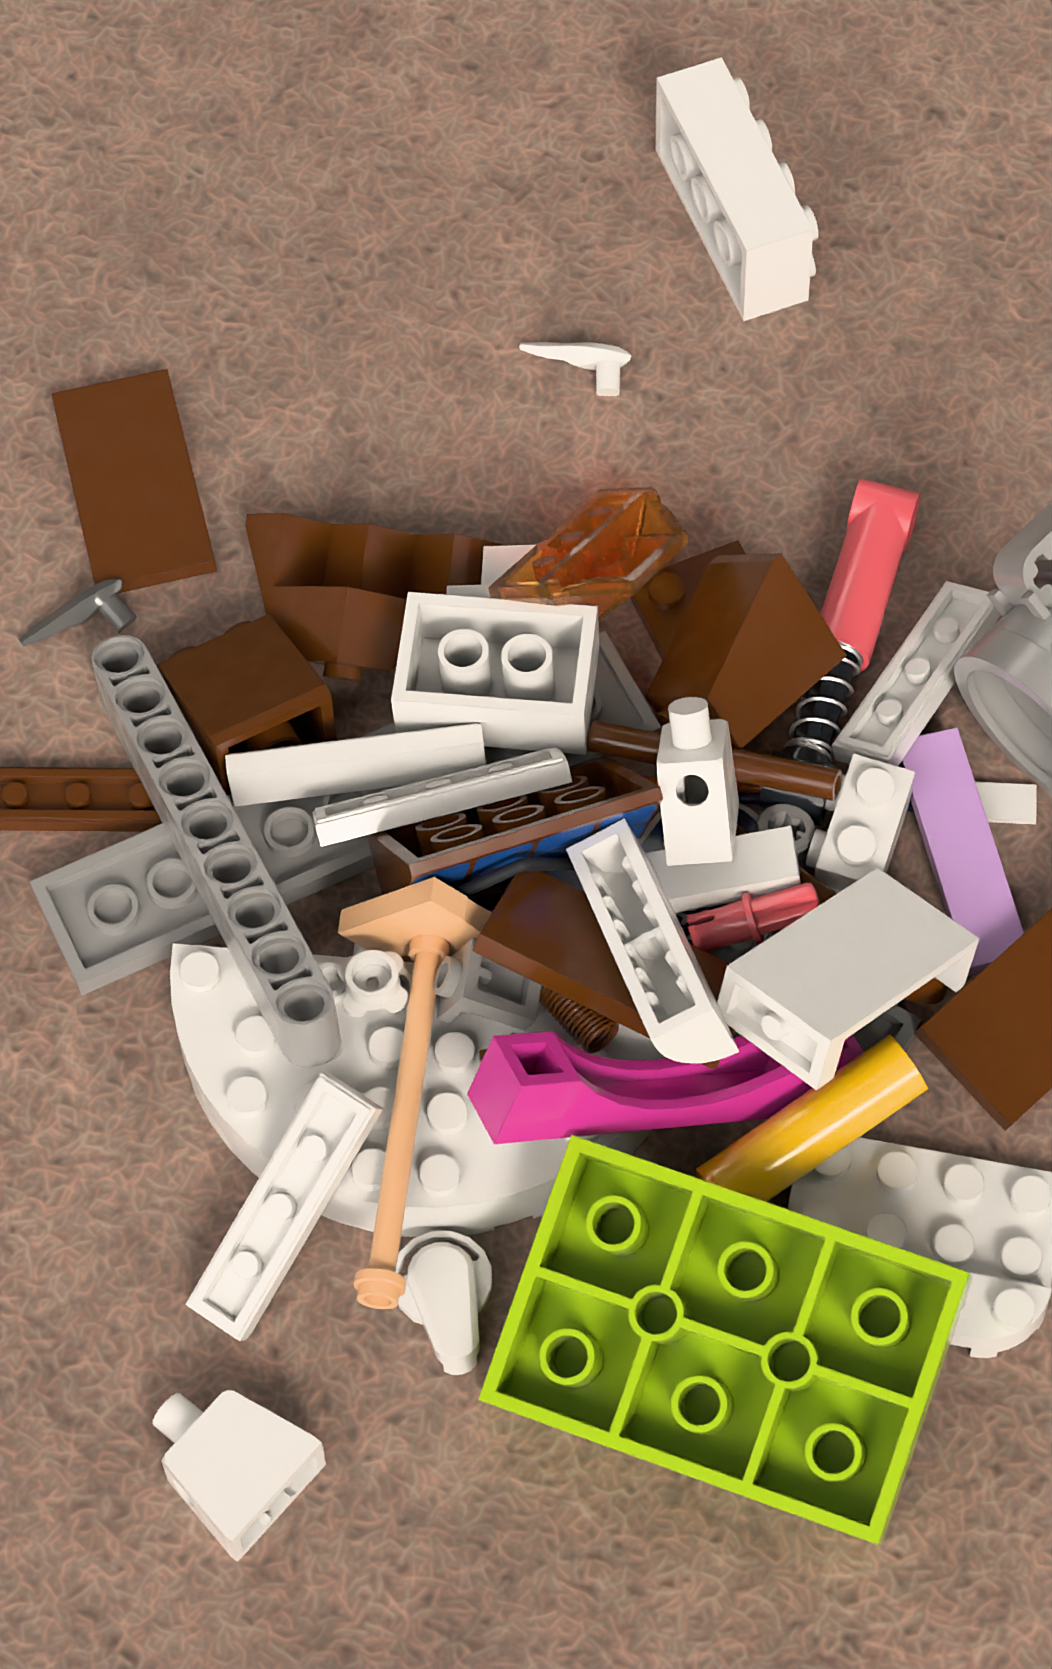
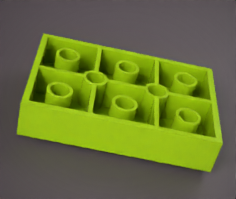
[478,1135,972,1545]

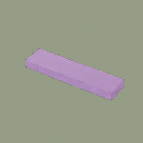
[899,727,1024,976]

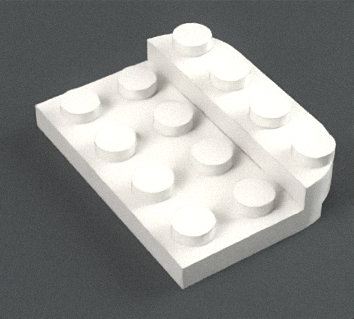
[788,1137,1052,1358]

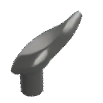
[19,579,137,646]

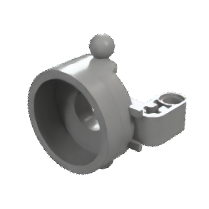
[954,503,1052,796]

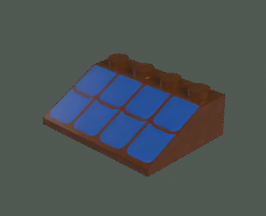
[367,756,663,898]

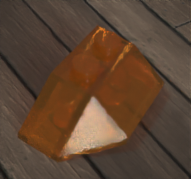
[488,487,689,622]

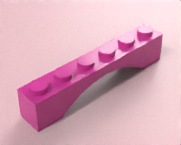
[467,1031,864,1144]

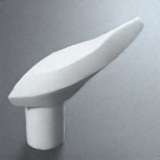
[520,342,632,396]

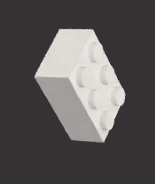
[391,592,600,755]

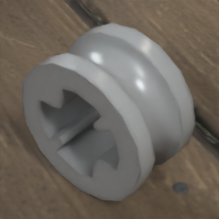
[756,804,815,866]

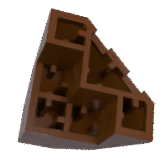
[245,513,502,681]

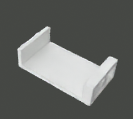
[717,867,980,1090]

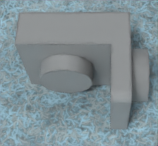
[433,938,541,1031]

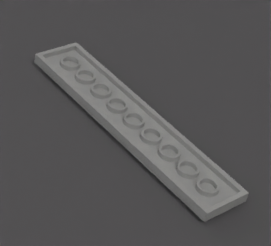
[29,631,661,996]

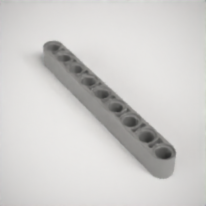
[91,635,342,1067]

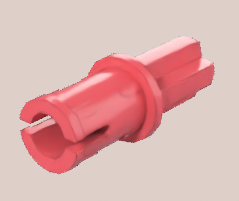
[687,883,820,952]

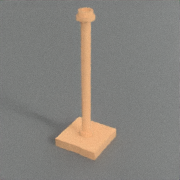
[338,877,492,1309]

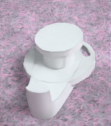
[396,1231,492,1375]

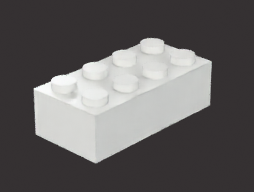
[656,57,818,321]

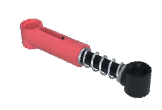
[758,478,921,826]

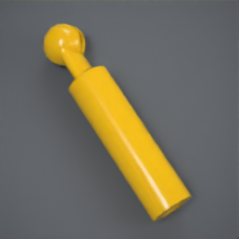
[696,1034,928,1202]

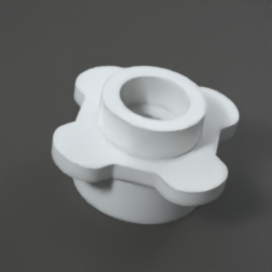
[338,950,408,1018]

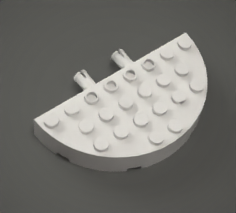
[170,943,667,1237]

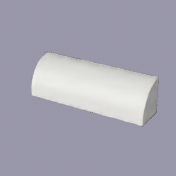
[566,818,739,1063]

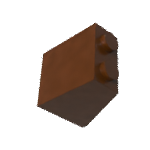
[646,553,847,749]
[157,614,337,795]

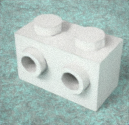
[806,753,915,893]

